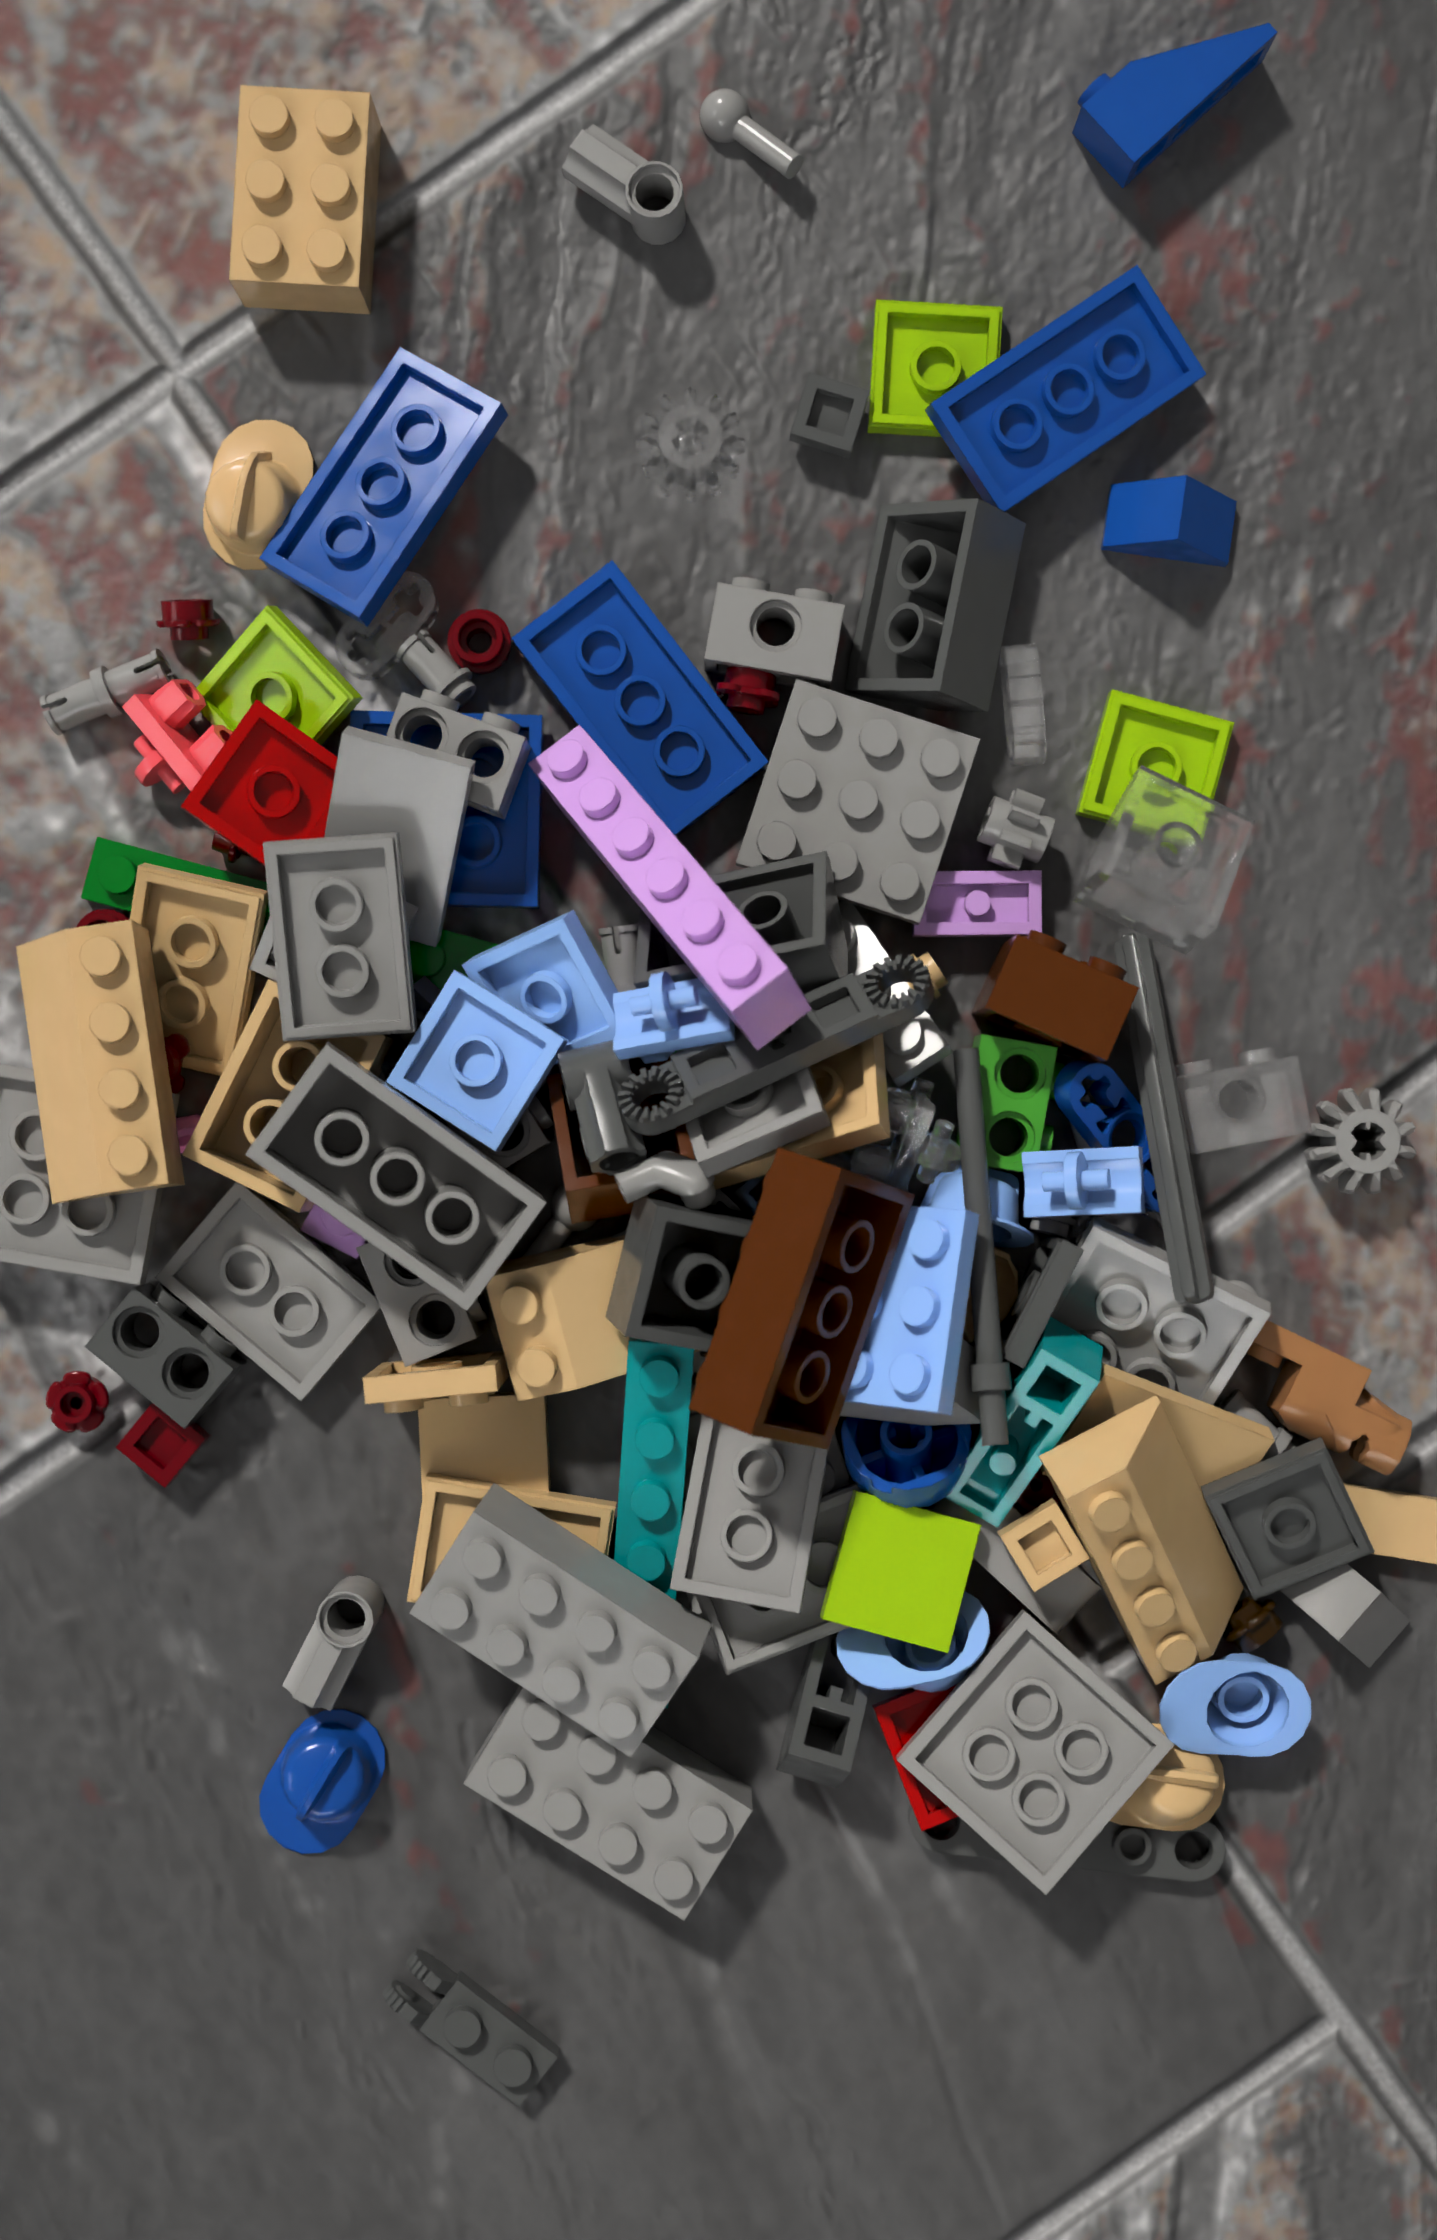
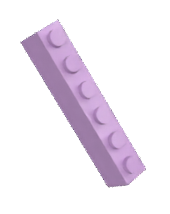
[528,724,812,1051]

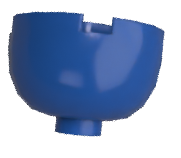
[841,1417,972,1508]

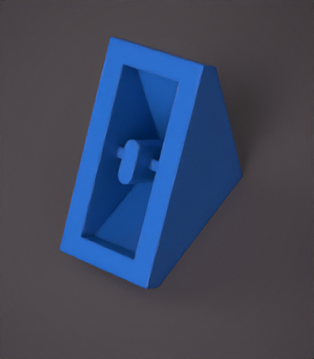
[1101,475,1237,567]

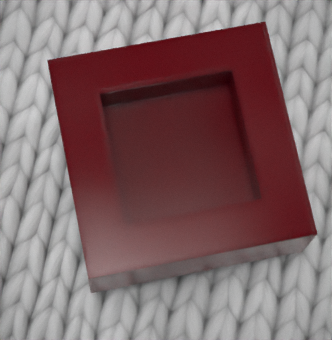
[115,1403,211,1488]

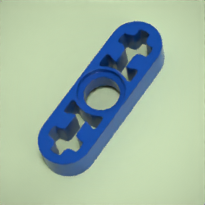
[1054,1060,1160,1213]

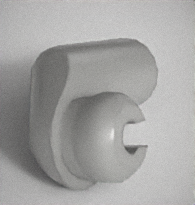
[613,1151,717,1210]

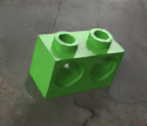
[953,1034,1065,1173]

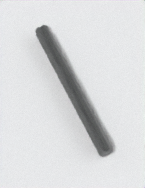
[1114,933,1214,1305]

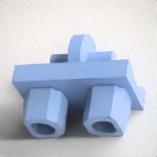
[613,971,735,1064]
[1022,1146,1145,1218]

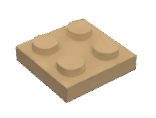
[363,1351,510,1413]

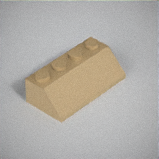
[16,920,185,1204]
[1039,1395,1244,1685]

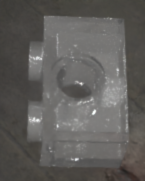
[1174,1046,1312,1155]

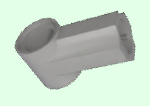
[562,124,686,245]
[282,1575,385,1711]

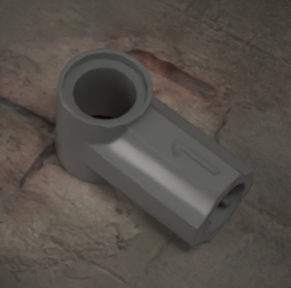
[557,1040,647,1176]

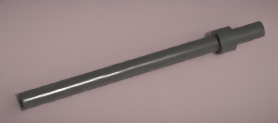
[953,1048,1012,1446]

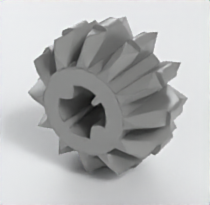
[1304,1088,1416,1194]

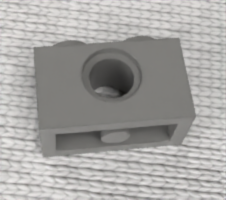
[704,577,845,689]

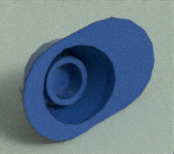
[259,1709,386,1854]

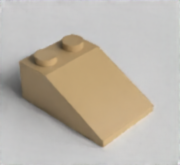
[486,1235,701,1402]

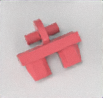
[122,679,233,794]

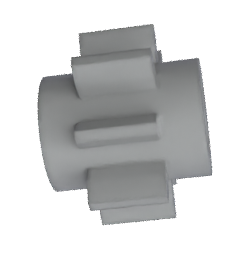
[977,788,1055,871]

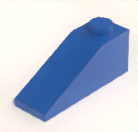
[1072,23,1278,189]

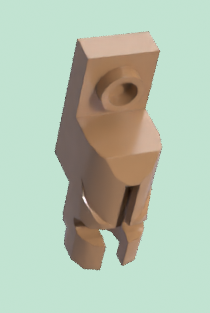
[1246,1320,1413,1475]

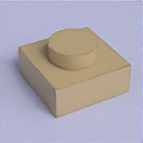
[997,1498,1090,1592]

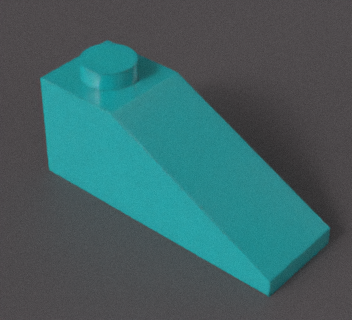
[945,1317,1103,1528]

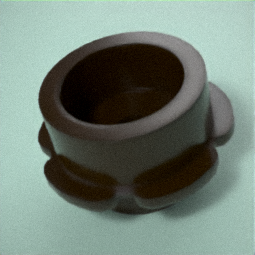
[1223,1595,1283,1653]

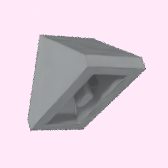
[1280,1564,1411,1668]

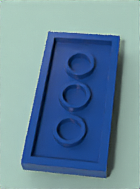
[925,265,1206,512]
[259,347,508,627]
[511,560,769,837]

